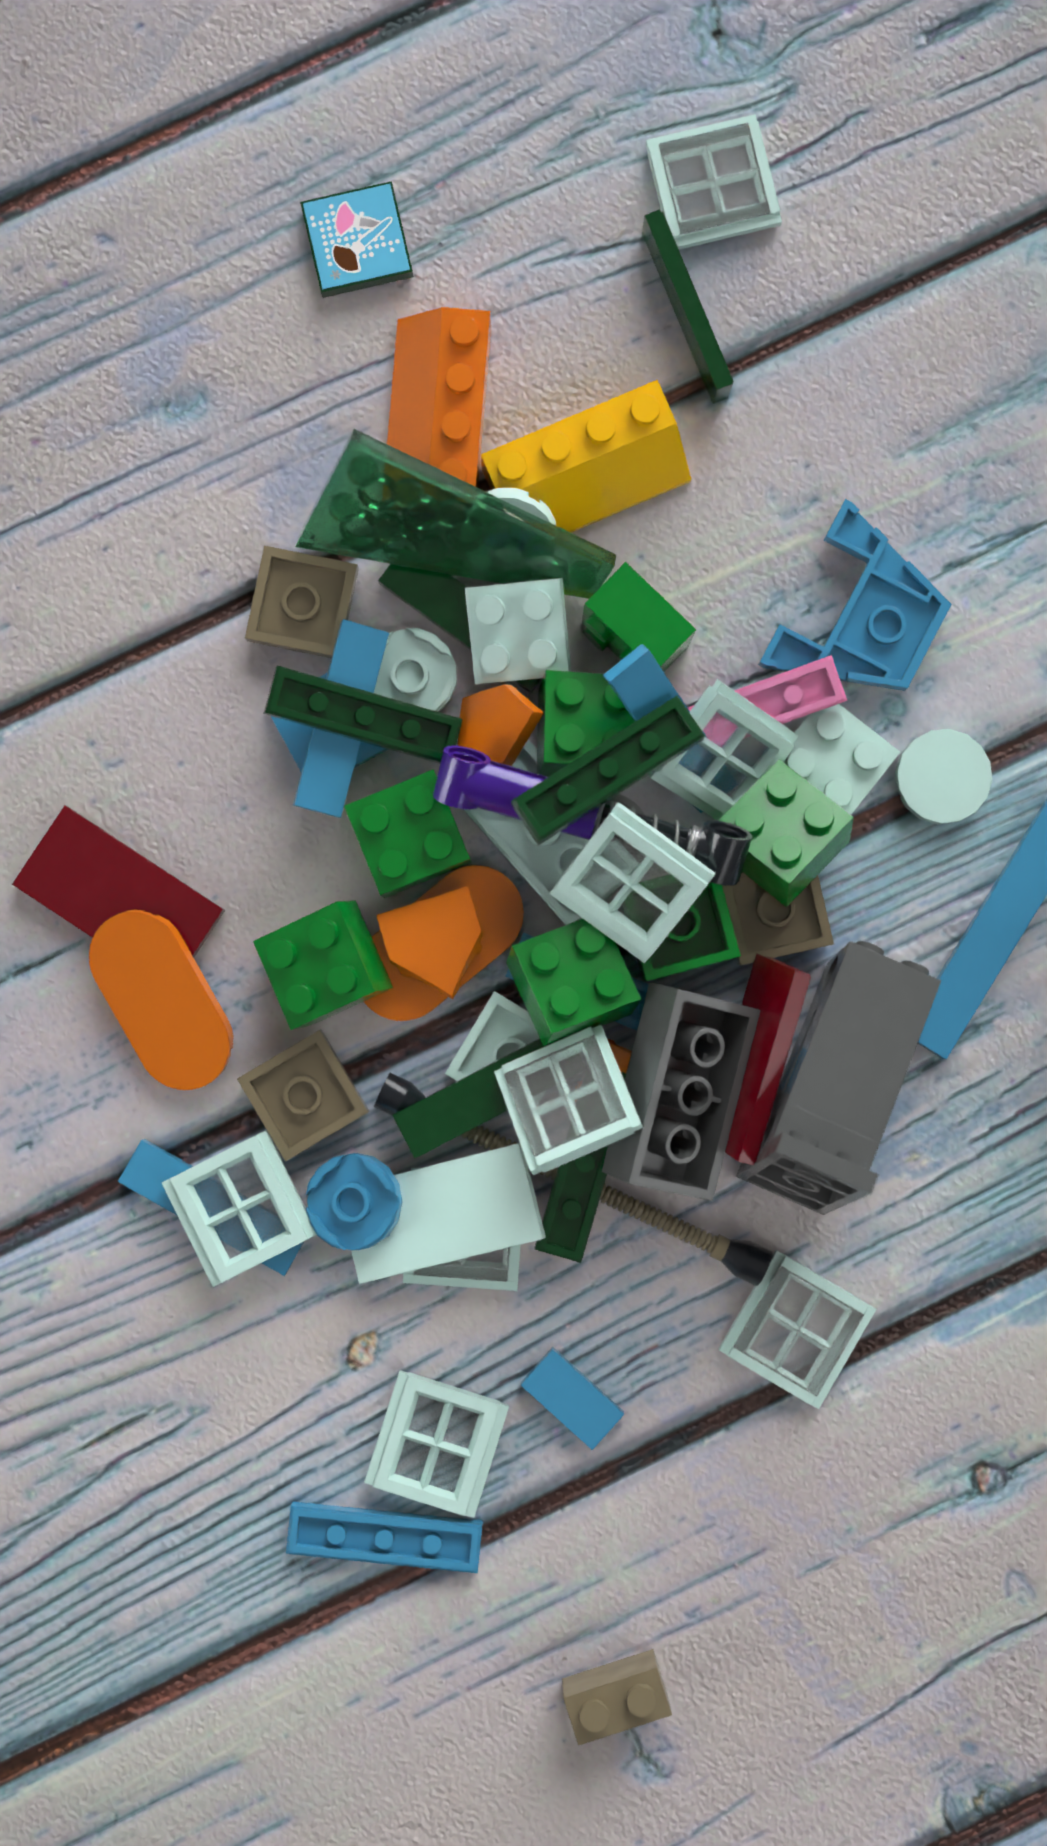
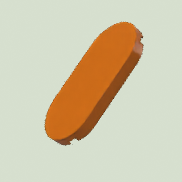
[364,865,524,1021]
[89,910,234,1090]

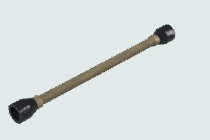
[374,1072,773,1286]

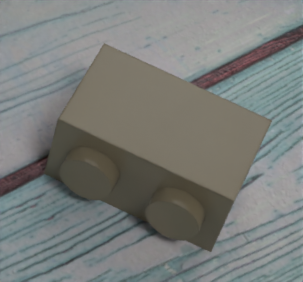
[562,1649,672,1746]

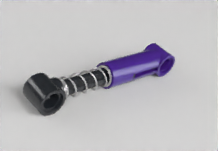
[433,746,752,886]

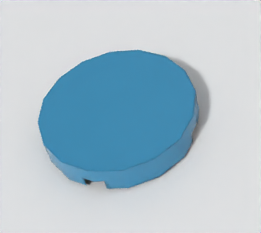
[306,1153,402,1251]

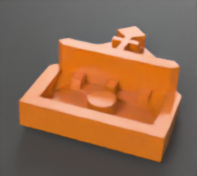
[458,684,544,766]
[376,886,483,999]

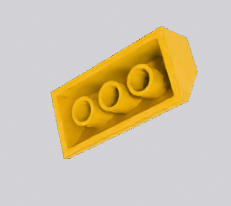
[481,379,692,539]

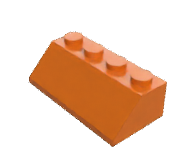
[382,307,491,514]

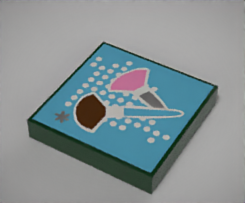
[300,181,414,298]

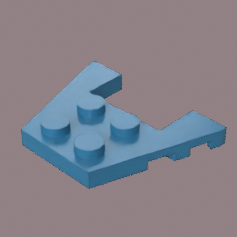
[758,499,952,691]

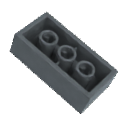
[602,982,761,1201]

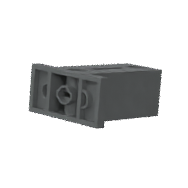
[736,941,941,1215]

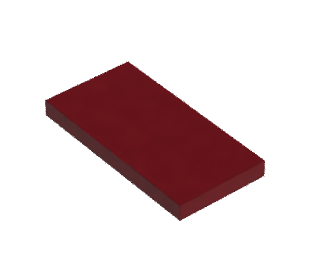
[12,805,225,958]
[725,954,811,1165]

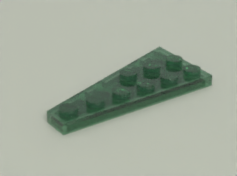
[295,429,616,599]

